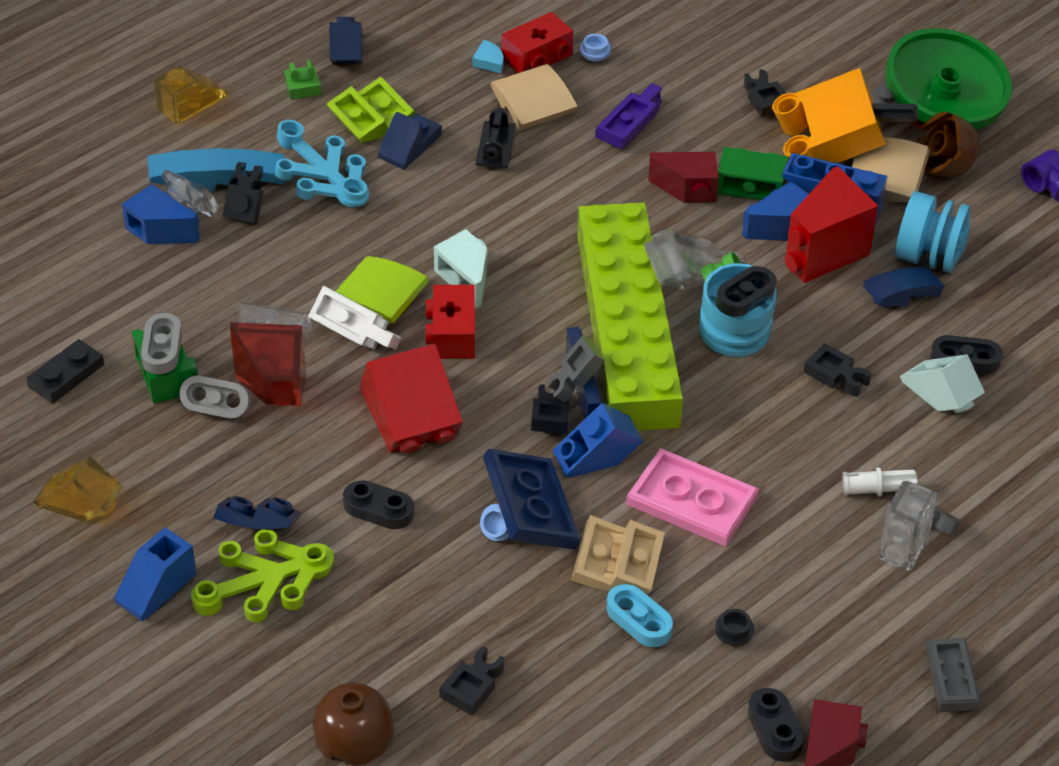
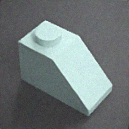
[434,229,488,308]
[900,354,985,413]

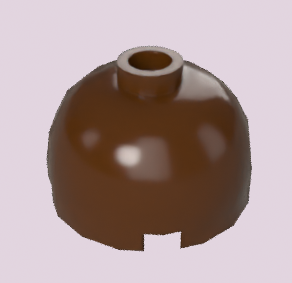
[916,112,979,179]
[313,682,394,766]

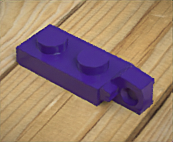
[595,83,662,149]

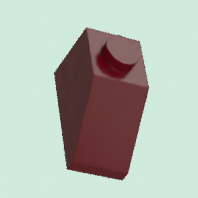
[648,151,719,203]
[804,699,868,766]

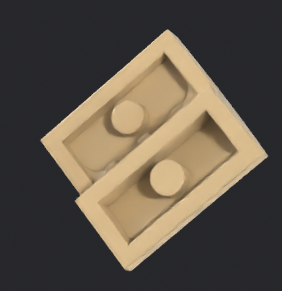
[491,64,578,131]
[852,137,930,203]
[571,515,665,594]

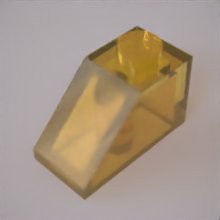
[154,66,227,124]
[33,456,123,522]

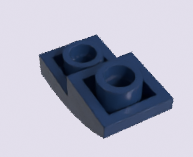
[863,267,945,308]
[213,496,301,529]

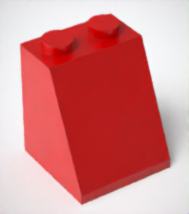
[785,166,878,283]
[360,344,463,454]

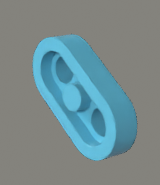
[606,584,673,647]

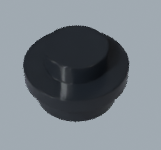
[715,609,754,646]

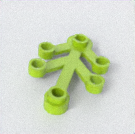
[191,529,334,623]

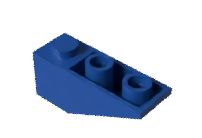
[782,153,888,225]

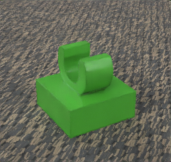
[284,60,321,100]

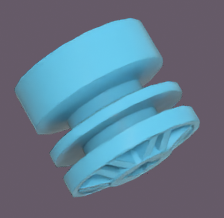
[895,191,971,273]
[699,263,777,357]

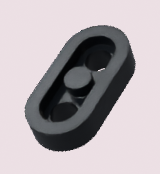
[715,266,777,317]
[930,335,1003,374]
[343,480,414,529]
[748,688,804,762]

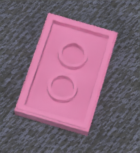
[626,448,759,547]

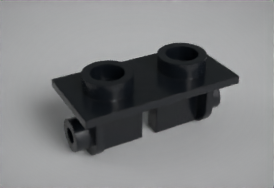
[476,107,516,168]

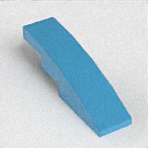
[147,148,285,193]

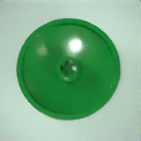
[885,28,1012,130]

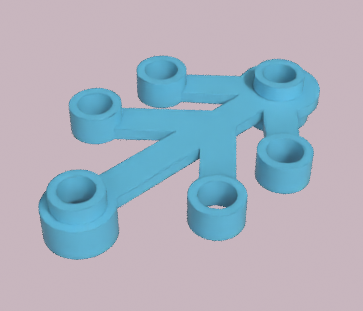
[274,120,369,207]

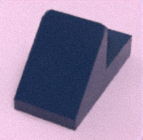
[378,112,442,170]

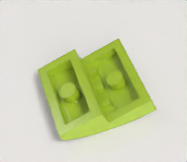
[326,77,415,143]
[336,256,429,324]

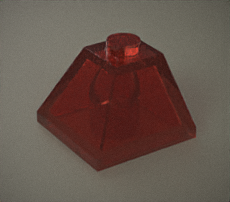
[230,322,306,406]

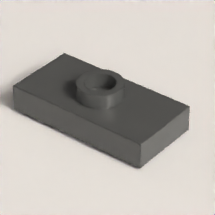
[925,638,980,712]

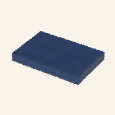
[483,449,581,549]

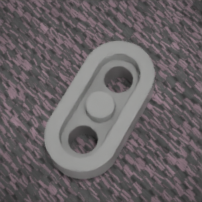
[141,313,182,374]
[180,376,252,419]

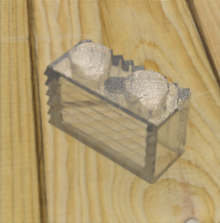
[644,229,704,290]
[878,481,938,571]

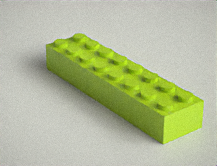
[577,202,683,431]

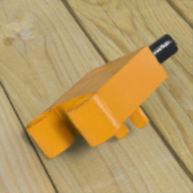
[772,68,918,163]

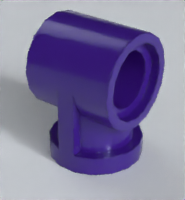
[1021,149,1059,202]

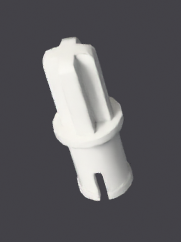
[842,467,918,497]

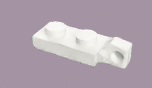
[308,286,402,350]

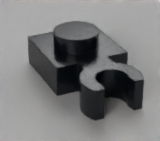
[744,69,786,117]
[222,162,264,223]
[804,343,871,397]
[531,384,569,434]
[439,646,504,716]

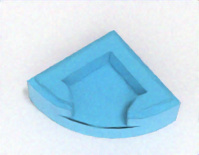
[472,40,504,73]

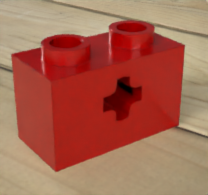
[501,12,574,73]
[426,285,475,359]

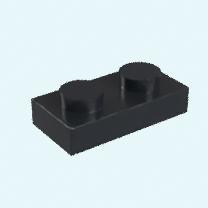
[26,339,105,404]

